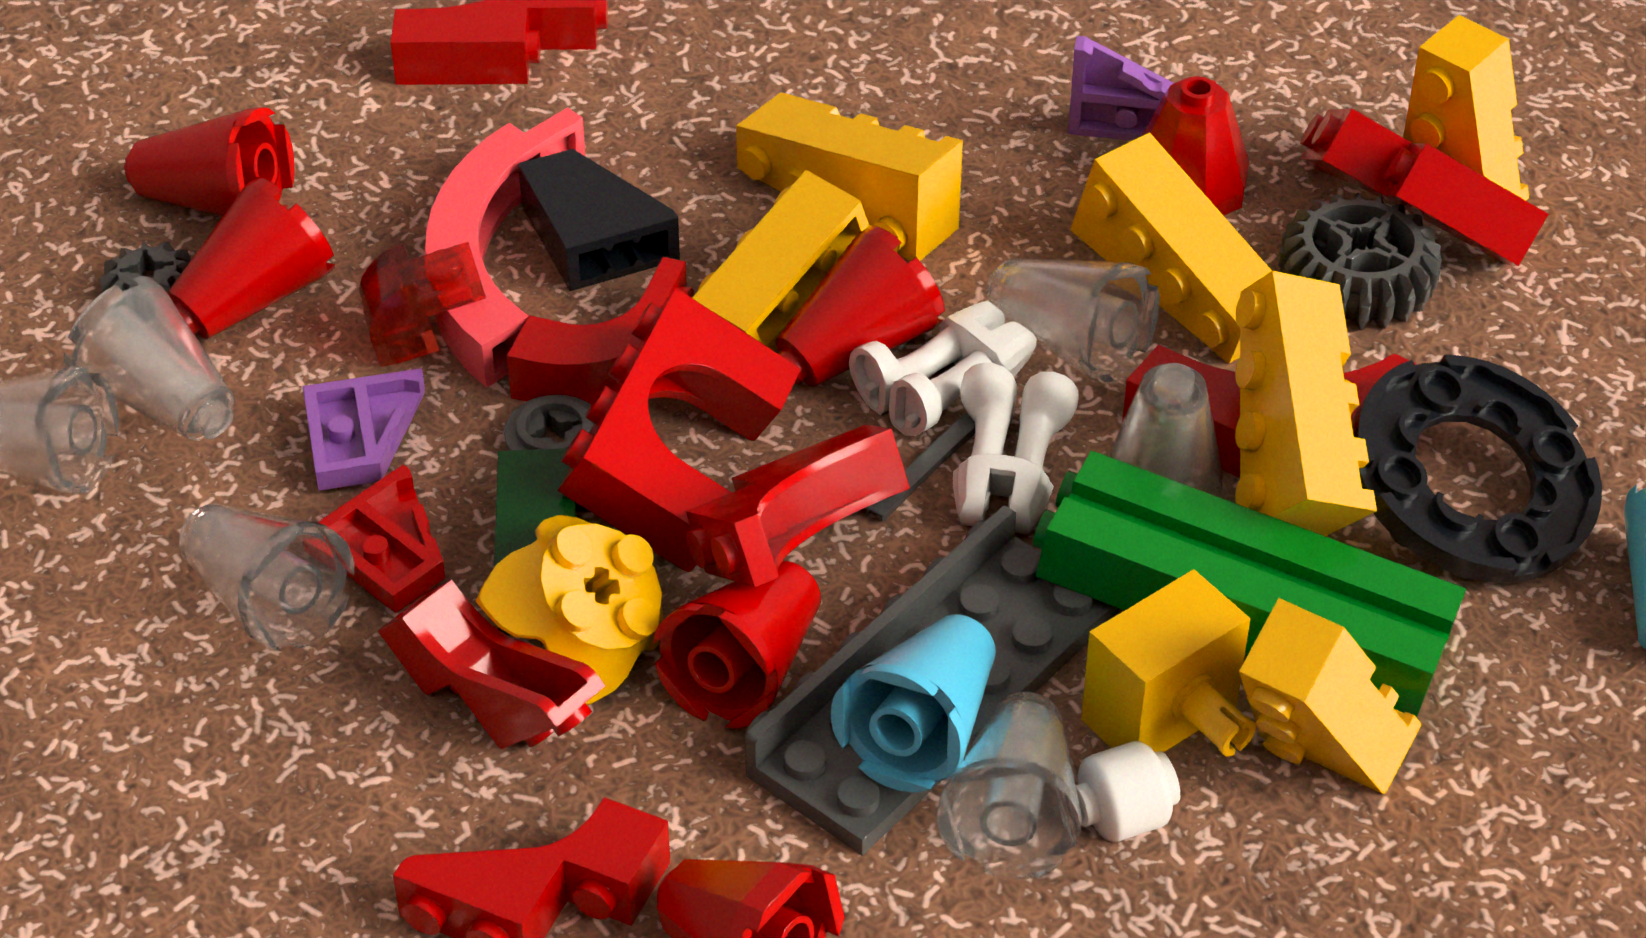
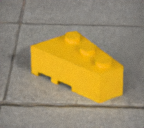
[1403,15,1529,201]
[692,170,869,351]
[1239,598,1422,795]

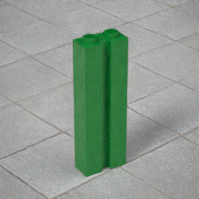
[1032,450,1467,718]

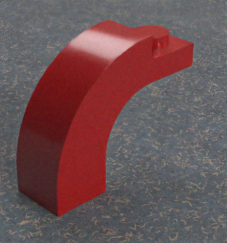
[507,257,694,404]

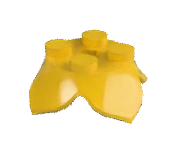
[476,515,664,705]

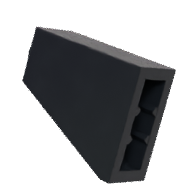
[518,149,680,291]

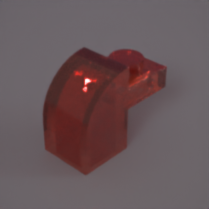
[359,242,486,367]

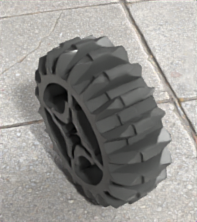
[1278,192,1442,330]

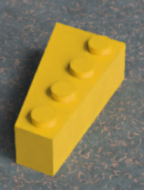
[736,92,963,261]
[1070,132,1272,364]
[1235,271,1377,536]

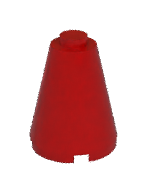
[124,107,295,216]
[166,177,335,339]
[775,226,945,387]
[654,560,821,729]

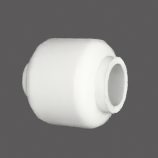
[1070,741,1180,842]

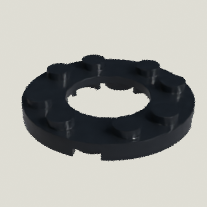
[1352,355,1602,583]

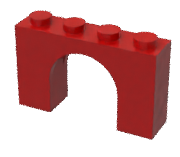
[557,288,801,572]

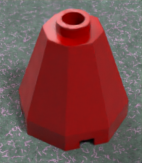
[1142,76,1249,216]
[657,859,845,938]

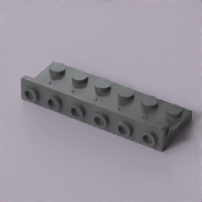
[744,506,1118,856]

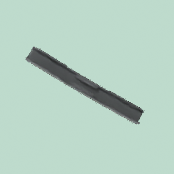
[866,413,975,521]

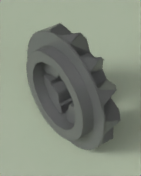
[99,241,191,314]
[504,395,594,451]

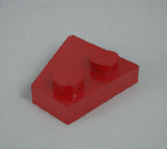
[308,464,445,613]

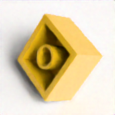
[1081,569,1256,757]

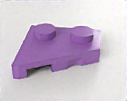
[1068,36,1174,141]
[303,368,425,491]

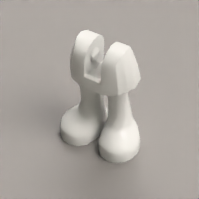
[849,300,1037,436]
[953,363,1079,535]

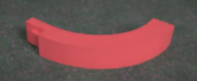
[425,107,585,388]

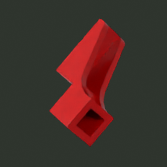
[378,579,605,749]
[393,797,670,938]

